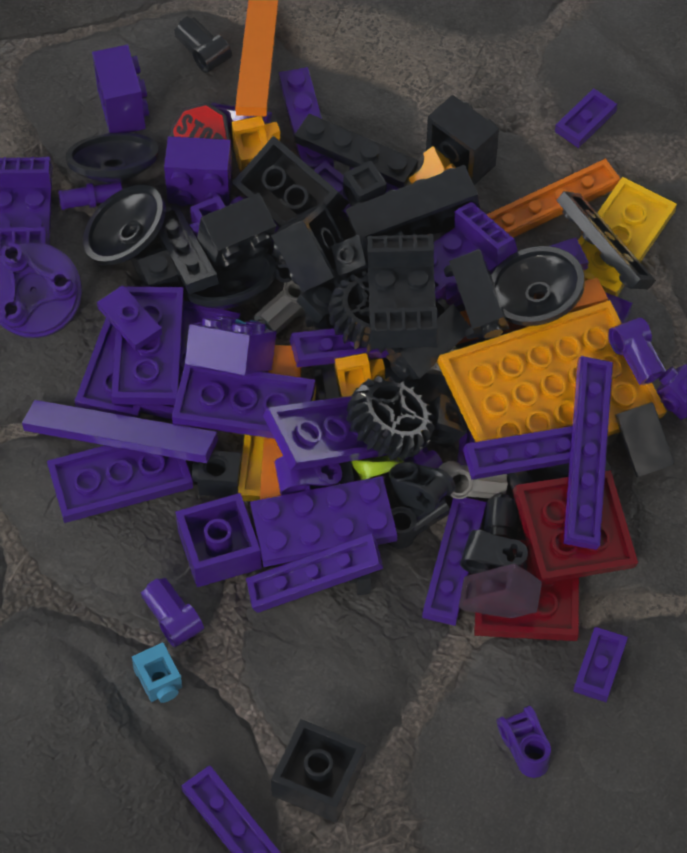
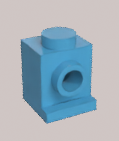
[132,642,182,703]

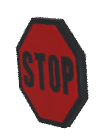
[170,102,232,140]

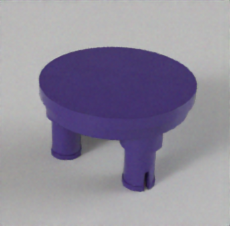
[0,243,82,338]

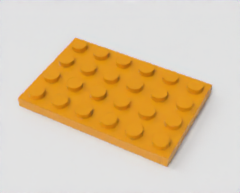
[437,300,667,442]

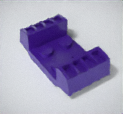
[0,157,53,256]
[434,202,518,305]

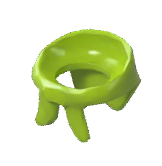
[351,456,403,481]

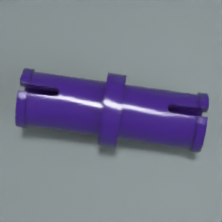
[58,182,122,210]

